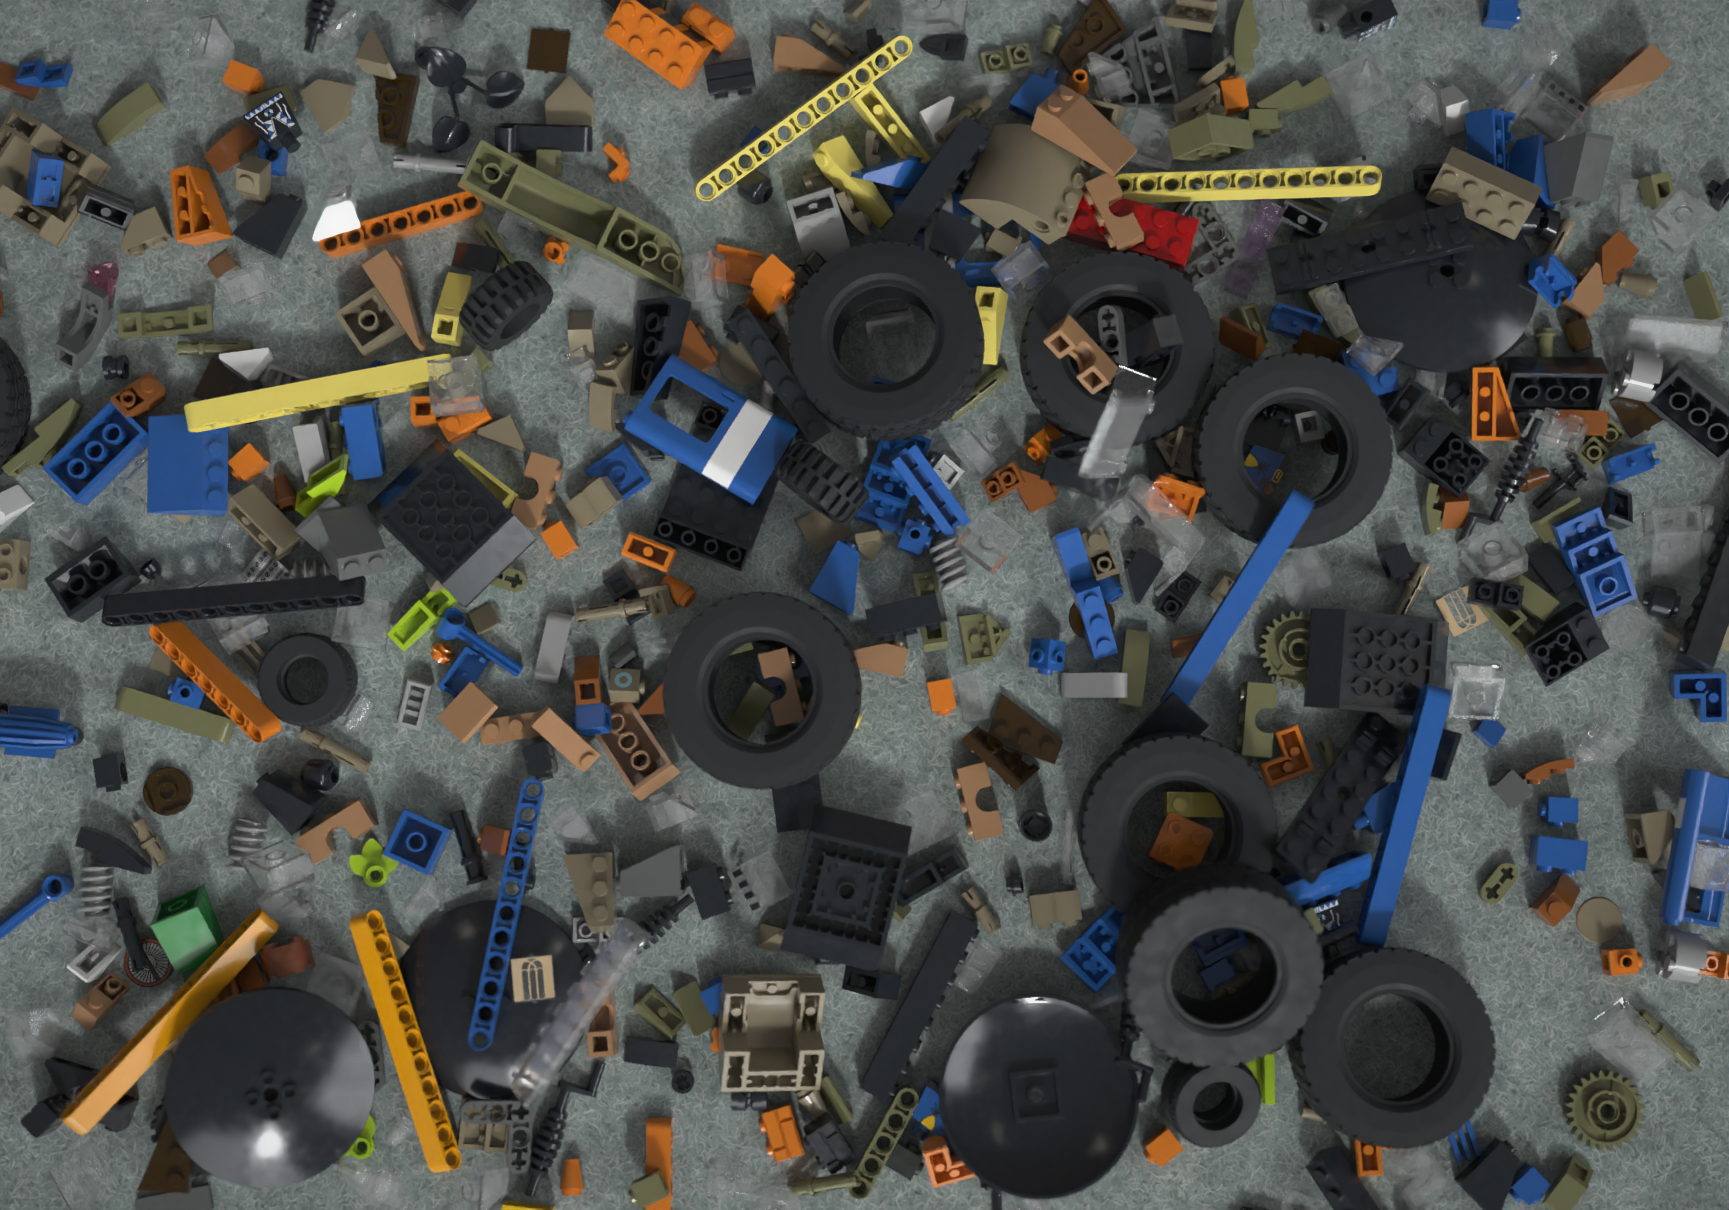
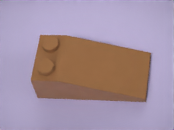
[1031,84,1138,176]
[361,249,428,354]
[595,699,681,801]

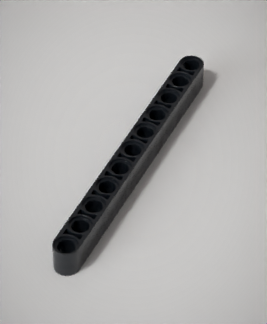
[101,575,366,627]

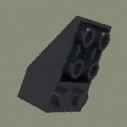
[1397,414,1491,498]
[1523,602,1610,687]

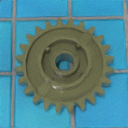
[1257,611,1310,689]
[1563,1069,1646,1151]

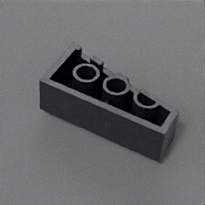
[630,296,692,401]

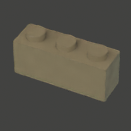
[227,483,302,561]

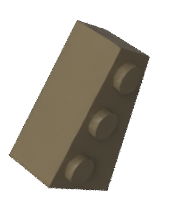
[563,852,617,933]

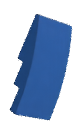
[855,435,932,534]
[1552,505,1638,618]
[1059,904,1126,993]

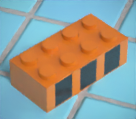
[603,0,714,89]

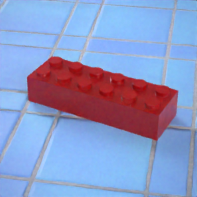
[1061,191,1199,273]

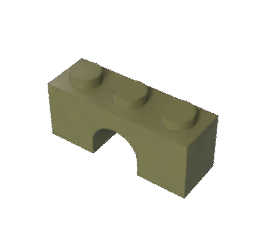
[1235,682,1277,758]

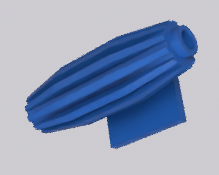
[0,706,78,759]

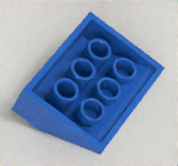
[147,415,228,517]
[1277,850,1372,908]

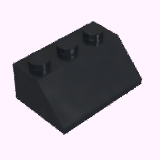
[44,536,142,623]

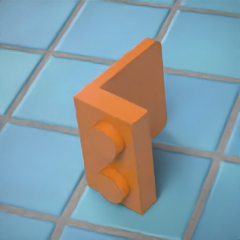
[1144,473,1205,523]
[1147,812,1213,872]

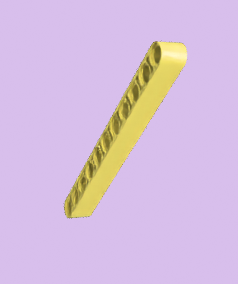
[693,36,913,201]
[1115,165,1382,203]
[184,354,456,432]

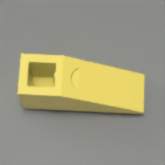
[431,272,472,347]
[975,286,1008,365]

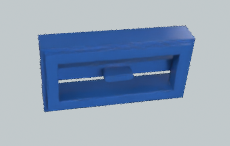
[1448,1120,1481,1163]

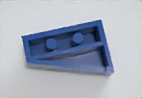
[1464,108,1516,172]
[339,398,387,480]

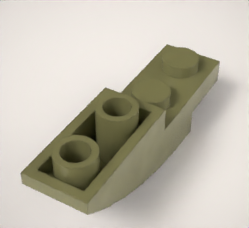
[1,398,83,478]

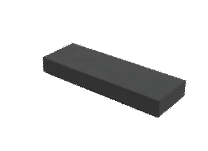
[134,1184,214,1210]

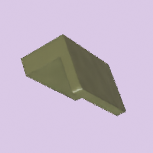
[1530,496,1582,544]

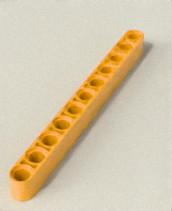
[60,908,279,1135]
[349,910,461,1173]

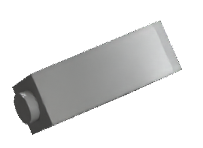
[292,411,331,483]

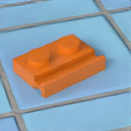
[710,244,765,288]

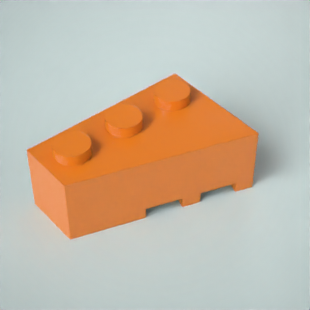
[170,165,234,246]
[743,254,796,321]
[1470,364,1521,441]

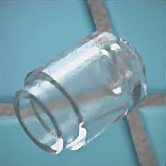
[340,694,375,732]

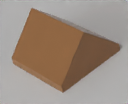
[437,682,498,744]

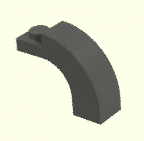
[55,282,114,372]

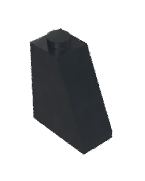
[233,193,308,260]
[252,769,329,836]
[1454,1138,1520,1210]

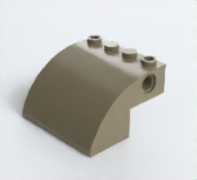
[0,107,111,248]
[959,124,1095,245]
[718,974,825,1092]

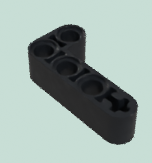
[494,123,593,153]

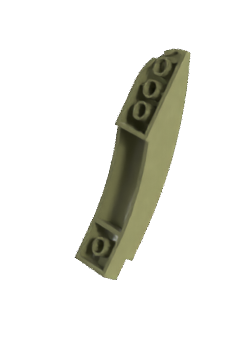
[457,140,687,296]

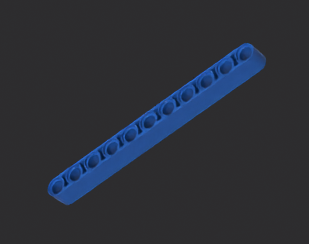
[1154,489,1315,710]
[1355,683,1451,948]
[468,778,545,1051]

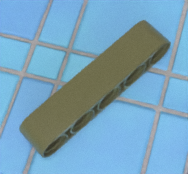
[114,685,235,744]
[848,1085,919,1200]

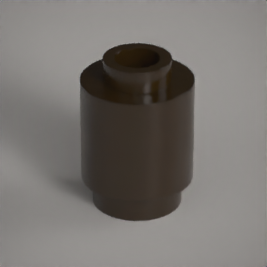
[1561,315,1593,353]

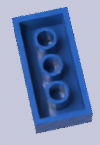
[42,401,148,506]

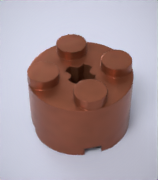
[259,935,316,982]

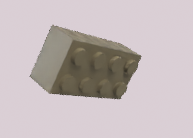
[1425,147,1542,240]

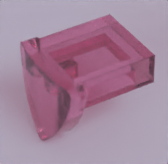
[88,263,119,304]

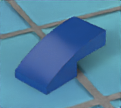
[15,59,73,88]

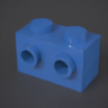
[1528,835,1588,875]

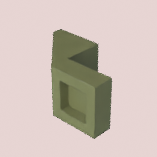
[1542,1156,1594,1210]

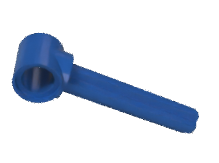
[435,608,523,676]
[0,873,74,940]

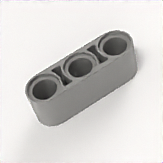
[534,610,574,685]
[1061,673,1128,698]

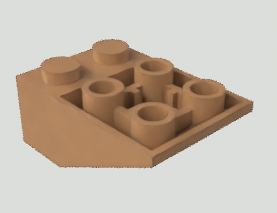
[1584,43,1672,107]

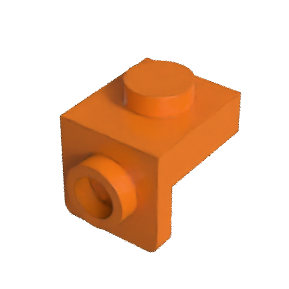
[602,142,631,184]
[1023,423,1063,465]

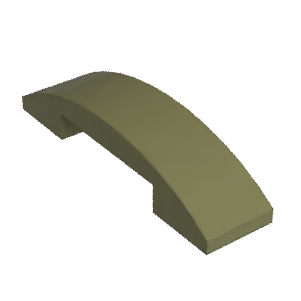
[117,305,214,339]

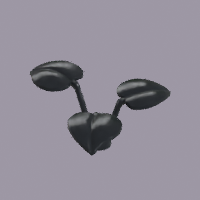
[426,47,525,153]

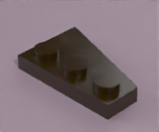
[1056,0,1128,75]
[373,73,421,148]
[988,694,1063,764]
[962,726,1040,791]
[137,1118,193,1194]

